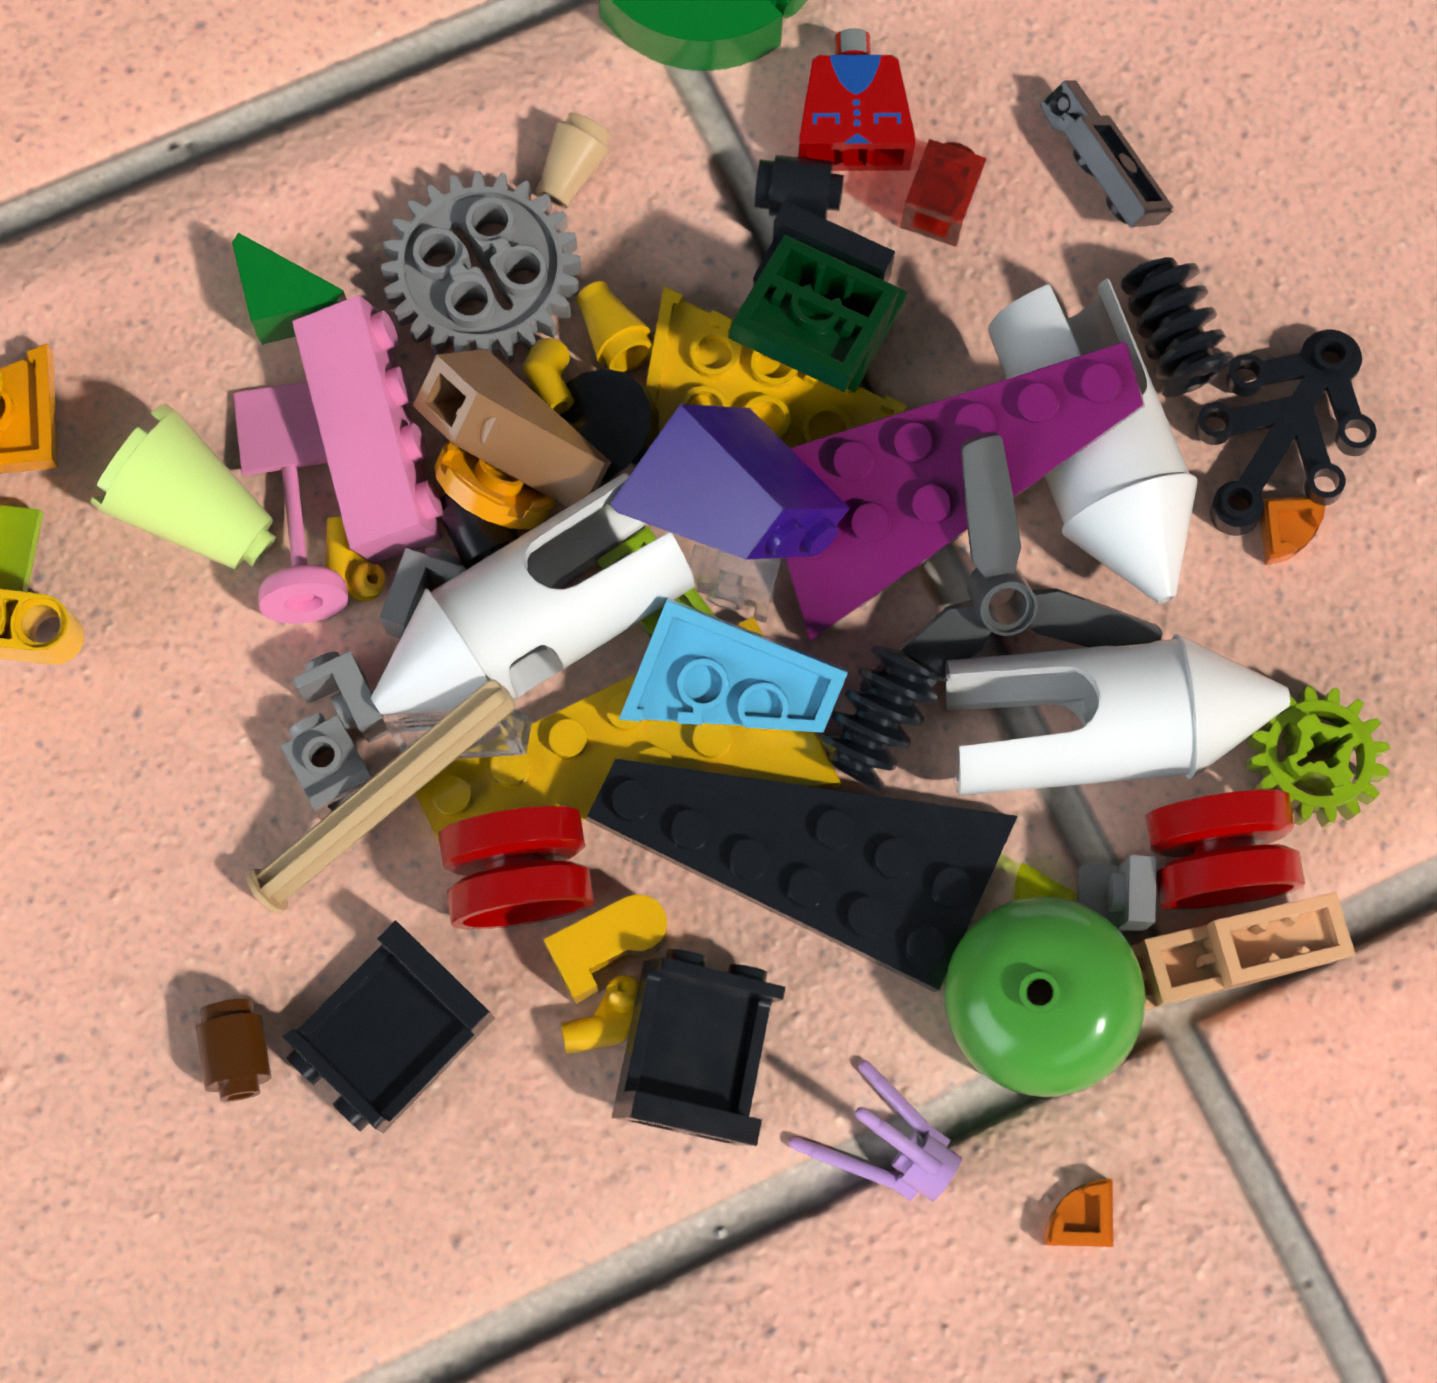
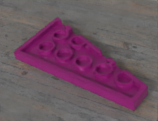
[786,342,1145,641]

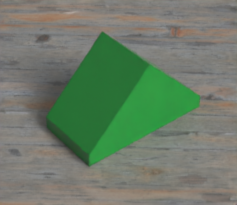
[232,232,347,345]

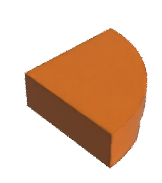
[1260,497,1325,565]
[1043,1179,1113,1247]

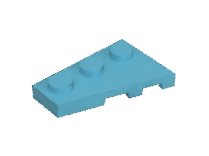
[619,598,848,732]

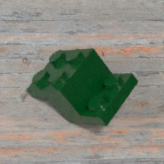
[728,235,908,393]

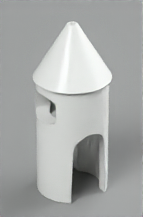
[988,278,1198,604]
[371,473,695,715]
[945,634,1290,796]

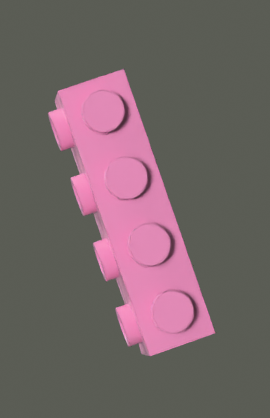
[292,295,443,563]

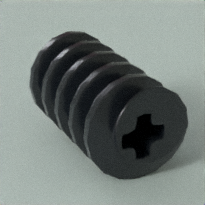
[1120,257,1234,398]
[818,645,948,791]

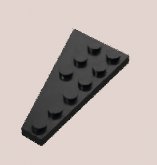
[585,759,1018,992]

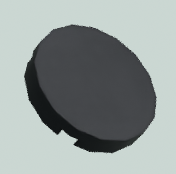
[560,368,659,489]

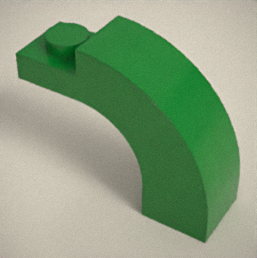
[599,0,807,71]

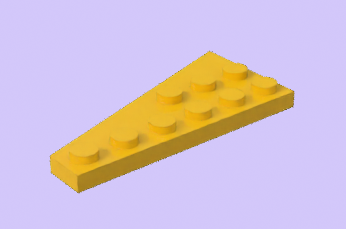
[645,286,908,448]

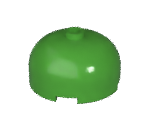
[944,896,1146,1097]

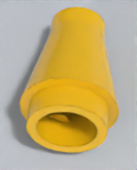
[576,281,653,373]

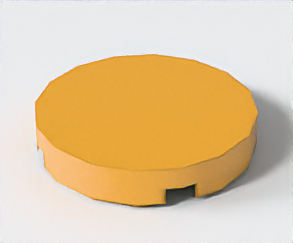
[434,440,557,529]

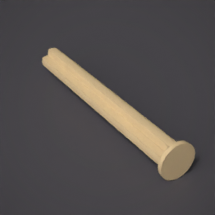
[246,679,516,914]

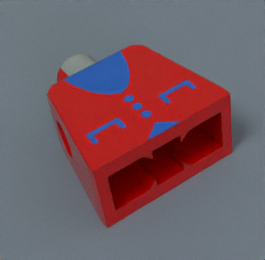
[798,28,915,171]

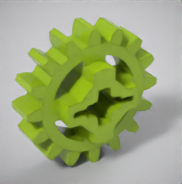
[1245,686,1390,827]

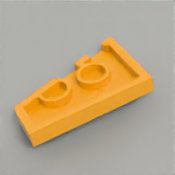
[0,343,58,474]

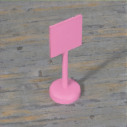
[233,381,348,624]

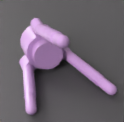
[789,1060,962,1202]

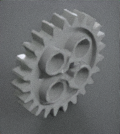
[381,171,581,363]

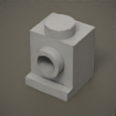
[280,713,372,819]

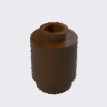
[196,999,272,1102]

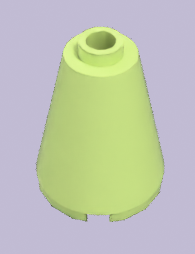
[90,403,276,570]

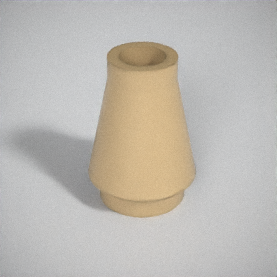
[536,112,612,209]

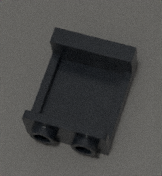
[282,920,495,1133]
[611,949,786,1146]

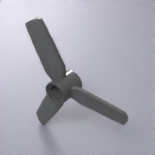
[859,432,1163,692]

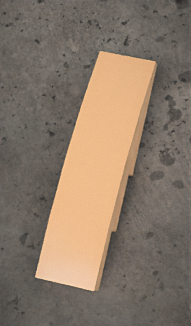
[1130,892,1356,1011]

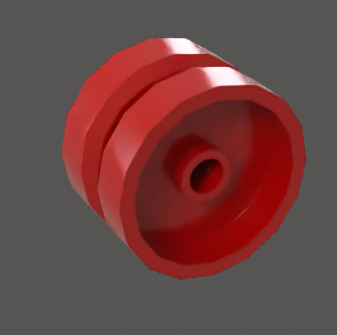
[1146,789,1305,910]
[438,806,595,930]

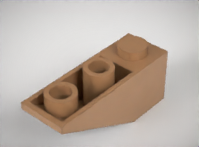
[413,349,611,507]

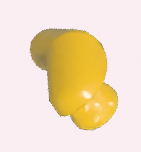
[522,338,574,415]
[325,516,387,602]
[560,975,639,1055]

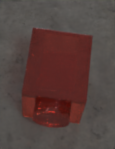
[900,139,987,247]

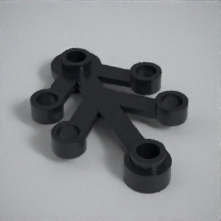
[1195,329,1377,536]

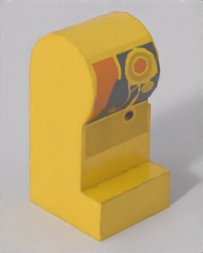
[543,894,667,1005]

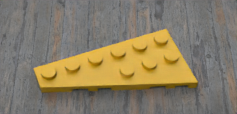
[415,616,841,841]

